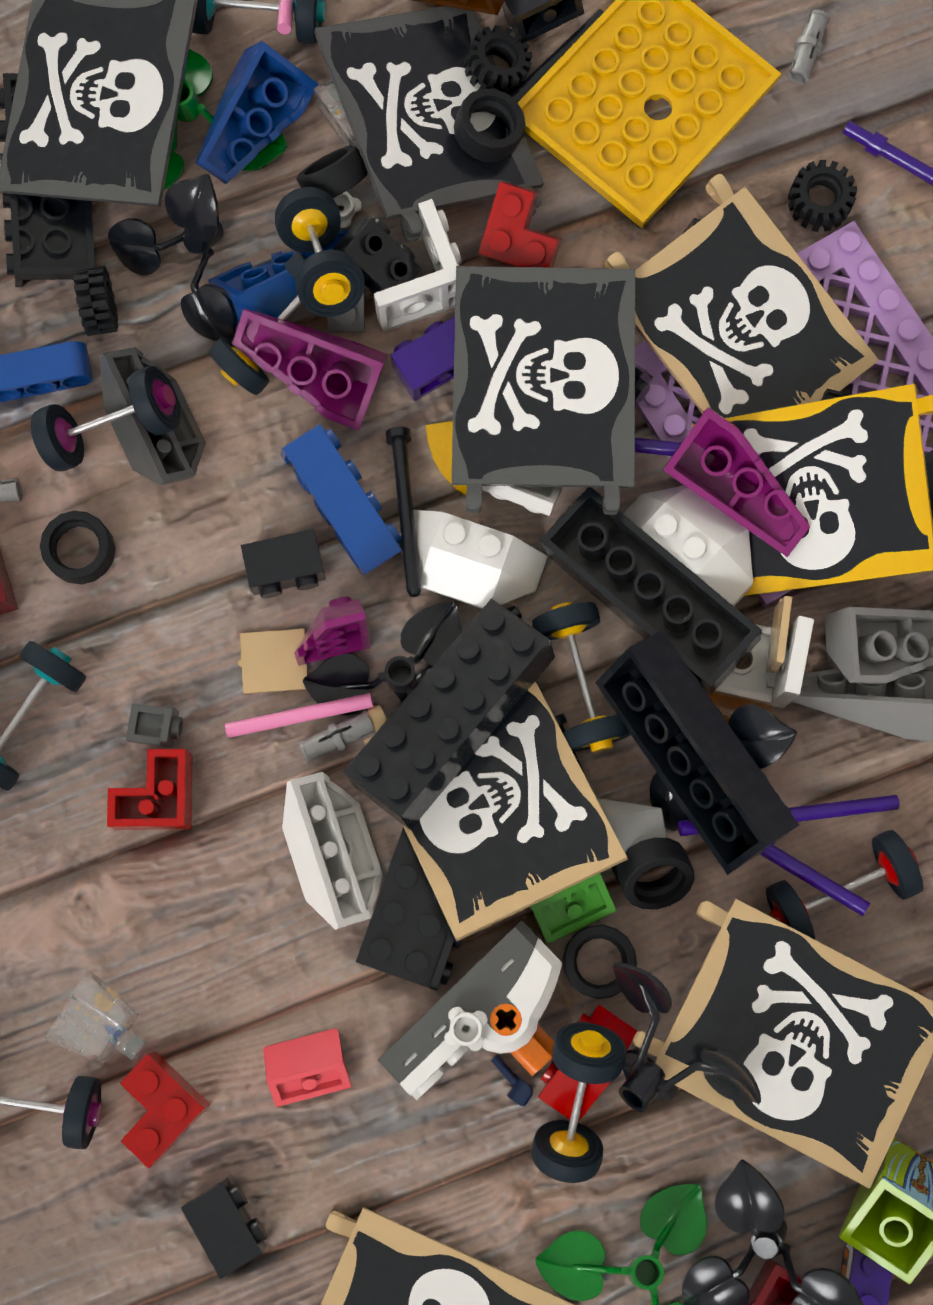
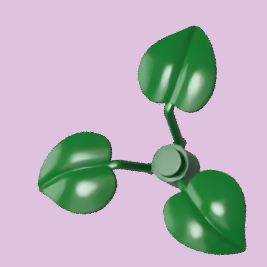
[164,49,287,189]
[535,1184,707,1305]

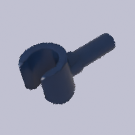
[491,1054,533,1106]

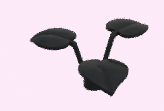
[108,174,236,342]
[303,602,463,716]
[650,674,797,831]
[613,962,761,1112]
[682,1159,864,1305]

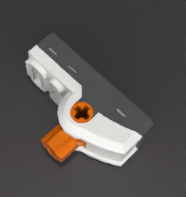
[378,920,562,1100]

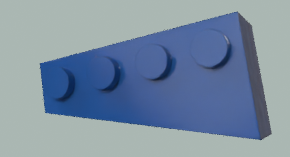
[280,424,402,575]

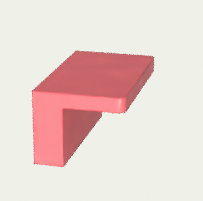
[263,1028,351,1107]

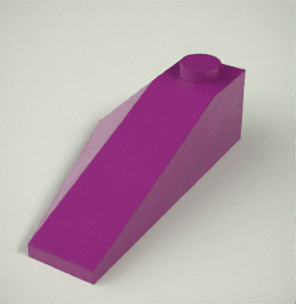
[232,308,388,431]
[663,407,810,557]
[294,596,371,666]

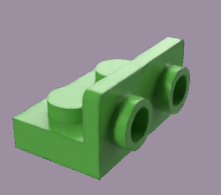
[530,873,617,944]

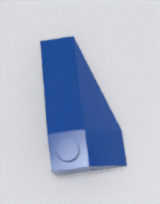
[195,41,319,184]
[208,229,348,327]

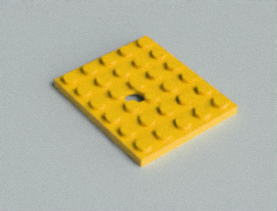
[518,0,782,228]

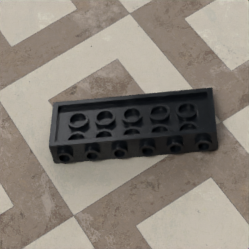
[0,73,95,287]
[356,827,462,991]

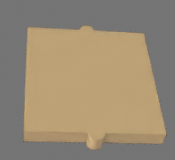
[766,596,792,673]
[238,628,308,694]

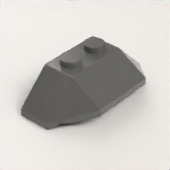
[101,347,206,486]

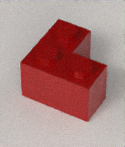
[478,181,562,268]
[107,749,193,830]
[538,1004,637,1122]
[120,1051,211,1169]

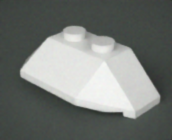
[624,485,754,606]
[398,510,548,609]
[282,772,383,930]

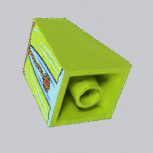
[839,1136,933,1284]

